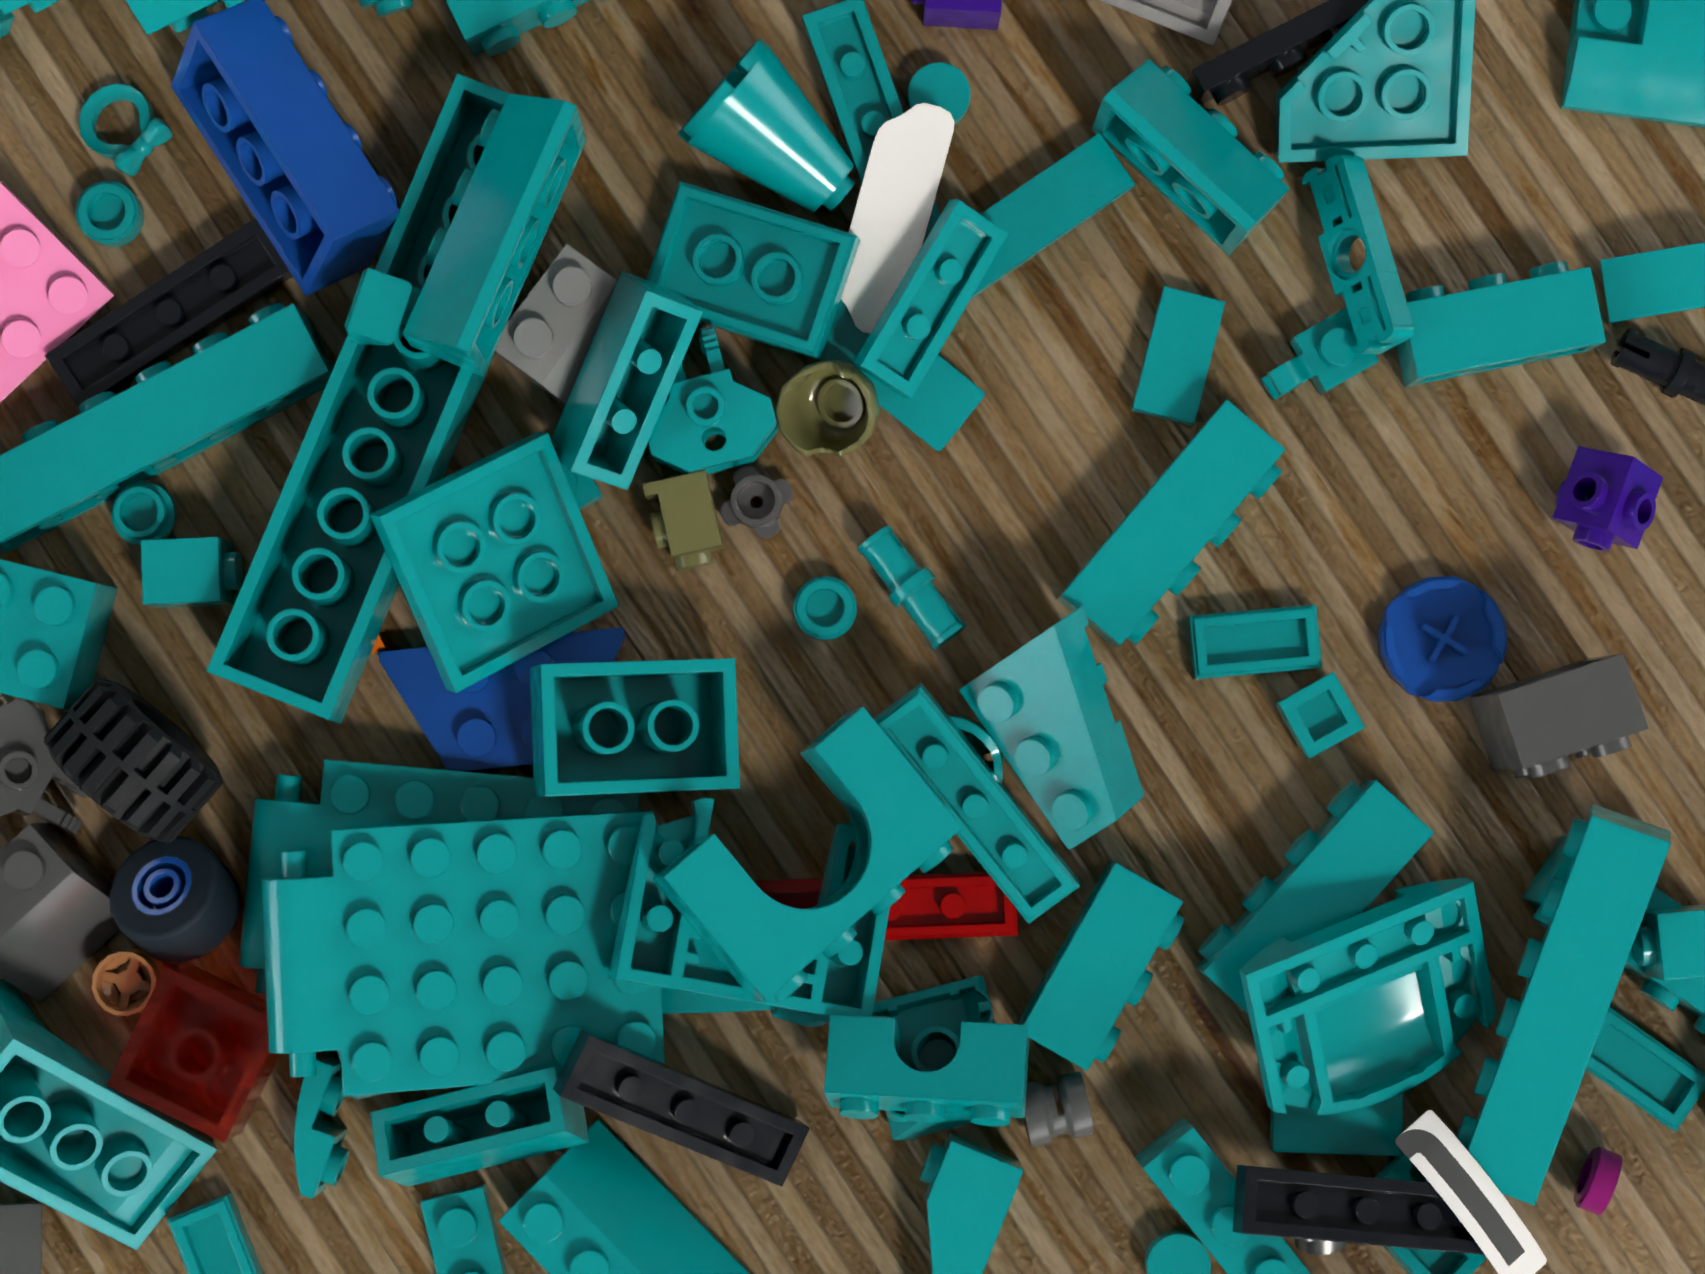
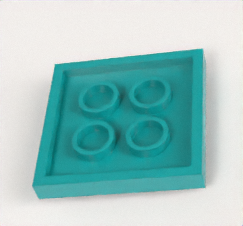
[370,431,619,693]

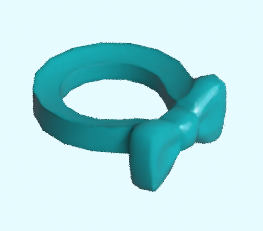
[78,83,173,176]

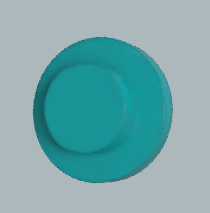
[111,482,177,546]

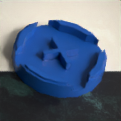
[1377,576,1507,702]

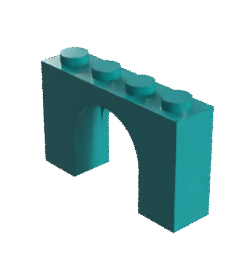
[652,706,962,1002]

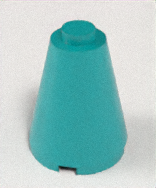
[677,37,855,213]

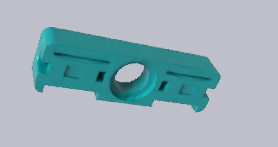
[1302,154,1414,355]

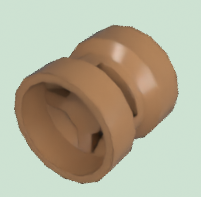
[92,947,172,1016]

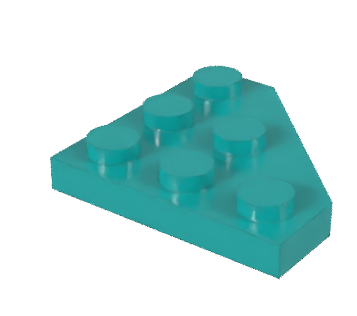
[1274,0,1476,163]

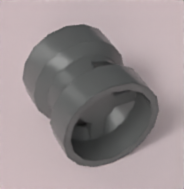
[1023,1071,1094,1148]

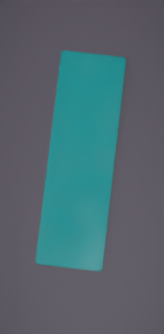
[821,300,985,451]

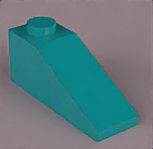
[919,1132,1024,1274]

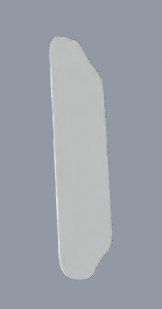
[841,103,955,334]

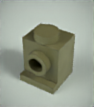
[642,470,725,571]

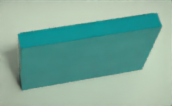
[646,181,860,361]

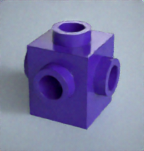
[1552,446,1663,552]

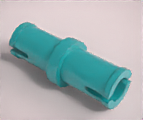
[857,525,967,650]

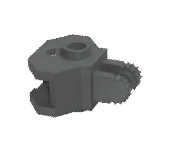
[0,699,89,835]

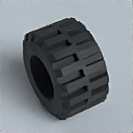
[44,678,224,843]

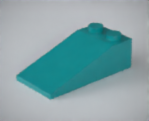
[0,1004,217,1250]

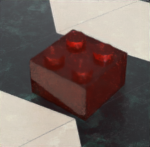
[107,961,280,1143]

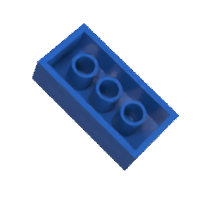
[171,0,400,296]

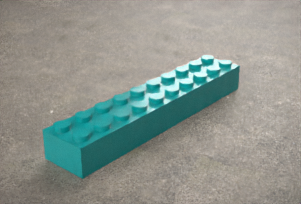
[206,73,516,724]

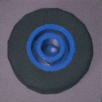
[109,836,240,963]

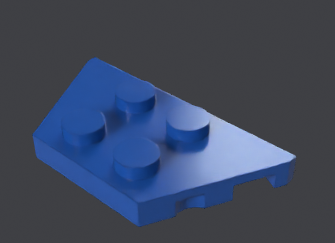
[378,627,625,771]

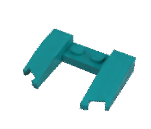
[608,798,890,1017]

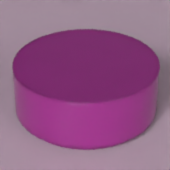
[1574,1146,1622,1216]

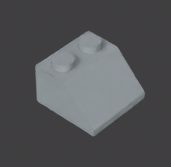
[494,244,617,406]

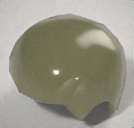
[774,360,881,457]

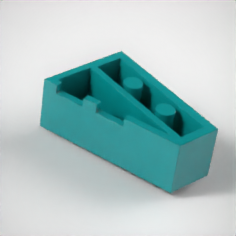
[959,605,1145,850]

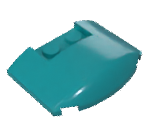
[1560,0,1705,128]
[1239,877,1497,1115]

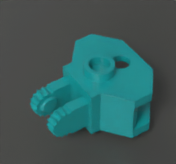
[648,325,778,475]

